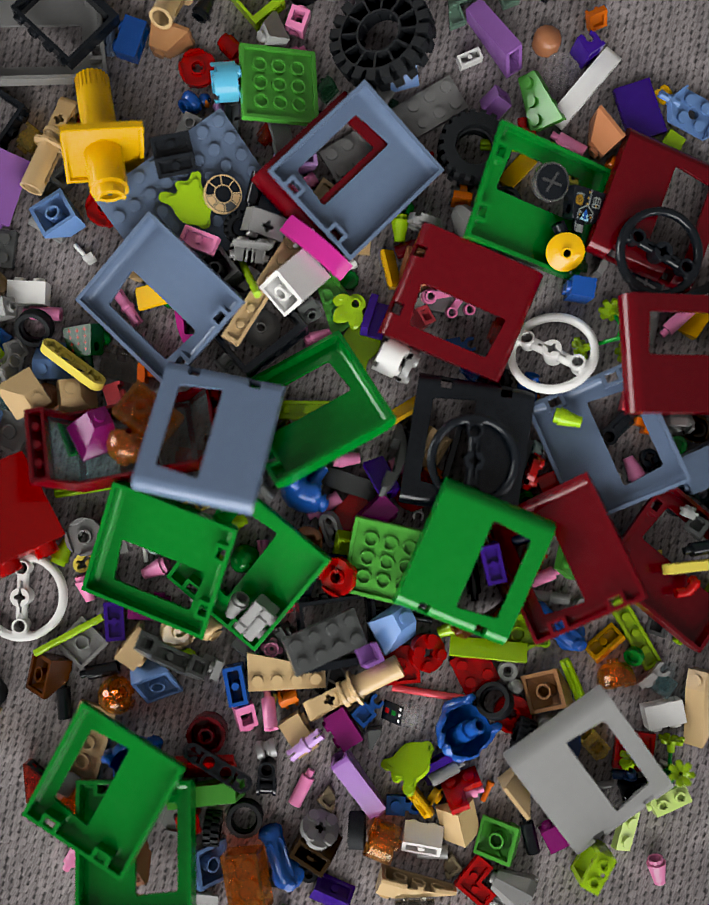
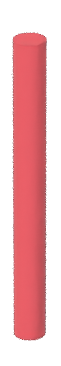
[392,685,467,700]

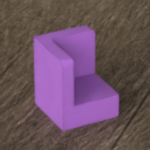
[480,84,512,120]
[354,641,385,669]

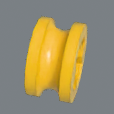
[654,84,673,105]

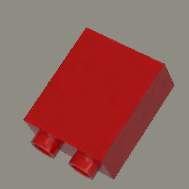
[0,450,65,579]

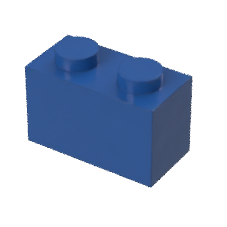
[112,14,150,64]
[561,275,597,304]
[222,661,251,708]

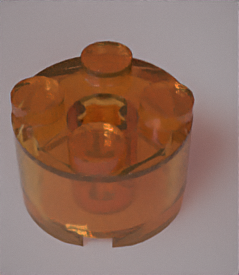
[363,817,402,866]

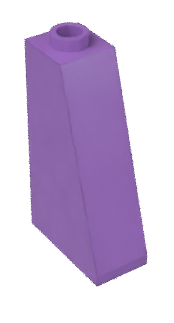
[466,0,522,79]
[0,148,30,229]
[330,749,386,820]

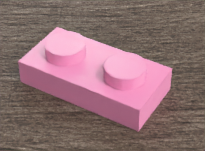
[180,224,221,257]

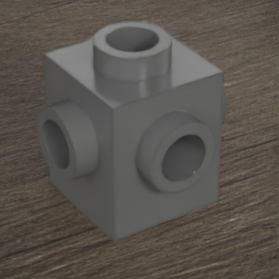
[294,295,323,325]

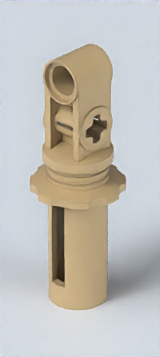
[149,0,194,29]
[20,97,79,196]
[303,655,405,722]

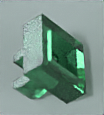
[317,75,339,105]

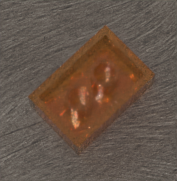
[112,380,185,449]
[220,844,274,905]

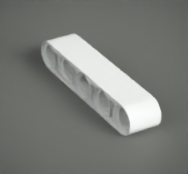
[555,46,622,131]

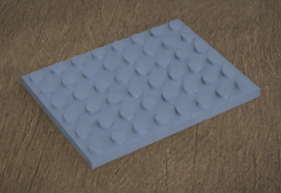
[94,108,280,257]

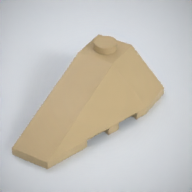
[683,667,709,749]
[375,864,457,899]

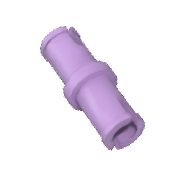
[286,728,325,762]

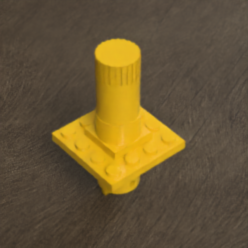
[59,68,144,202]

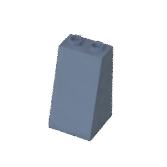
[679,441,709,495]

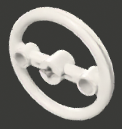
[508,312,599,394]
[0,552,68,642]

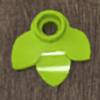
[332,293,366,330]

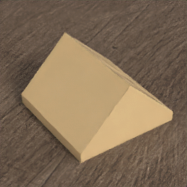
[435,797,480,848]

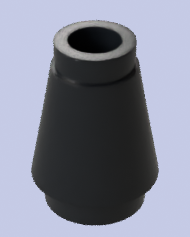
[192,0,215,23]

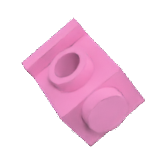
[285,4,311,40]
[231,700,259,732]

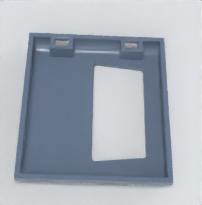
[268,80,444,261]
[75,211,246,383]
[131,362,286,516]
[532,364,692,514]

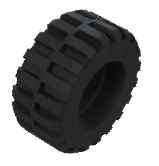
[437,108,512,189]

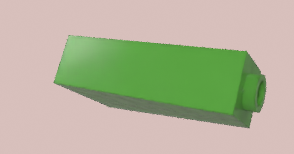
[166,776,246,810]

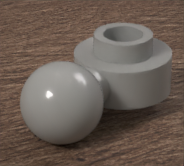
[497,661,523,694]

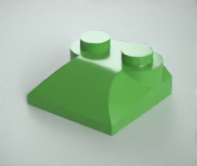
[473,814,521,868]

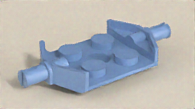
[657,84,709,141]

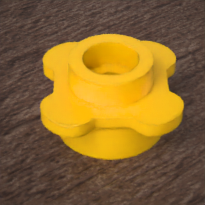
[427,786,444,806]

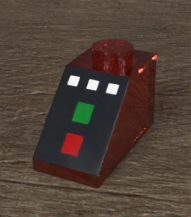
[23,759,46,803]

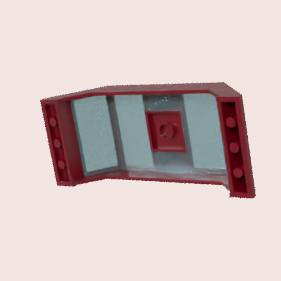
[24,387,222,492]

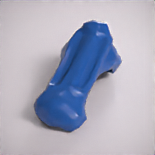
[539,601,587,652]
[258,823,304,892]

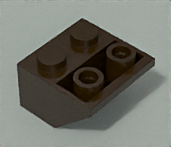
[288,825,343,878]

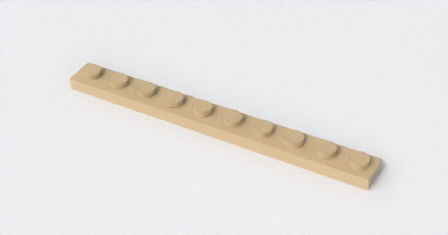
[221,177,334,347]

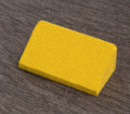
[499,154,538,188]
[380,249,399,290]
[135,284,167,311]
[678,313,709,340]
[392,395,416,425]
[585,622,626,664]
[402,785,435,819]

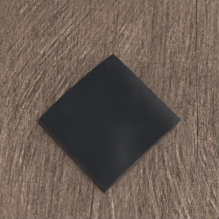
[149,130,197,179]

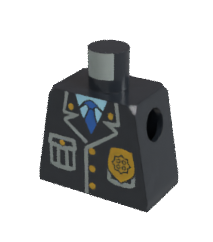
[562,184,606,234]

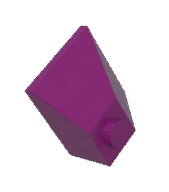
[66,406,120,462]

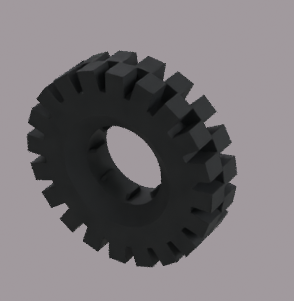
[329,0,436,92]

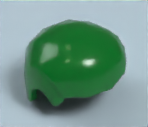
[230,544,259,574]

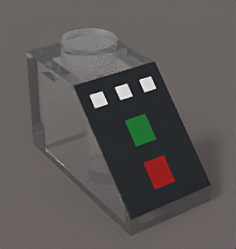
[381,698,423,730]

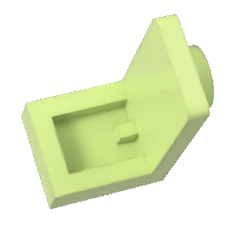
[646,784,692,818]

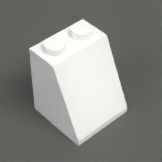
[259,249,331,317]

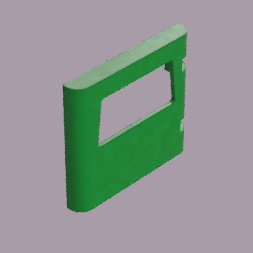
[463,119,611,280]
[251,330,397,488]
[392,477,556,645]
[81,481,239,639]
[166,497,332,652]
[22,700,187,882]
[75,779,196,905]

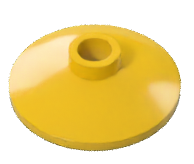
[546,232,585,272]

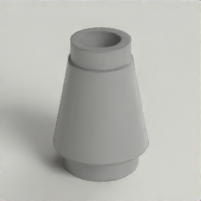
[225,591,249,619]

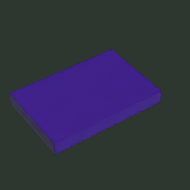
[612,77,667,137]

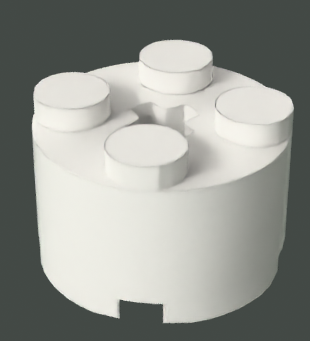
[371,336,411,378]

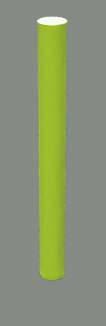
[237,257,261,298]
[33,613,104,657]

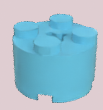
[210,61,241,104]

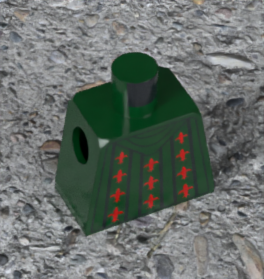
[62,323,104,368]

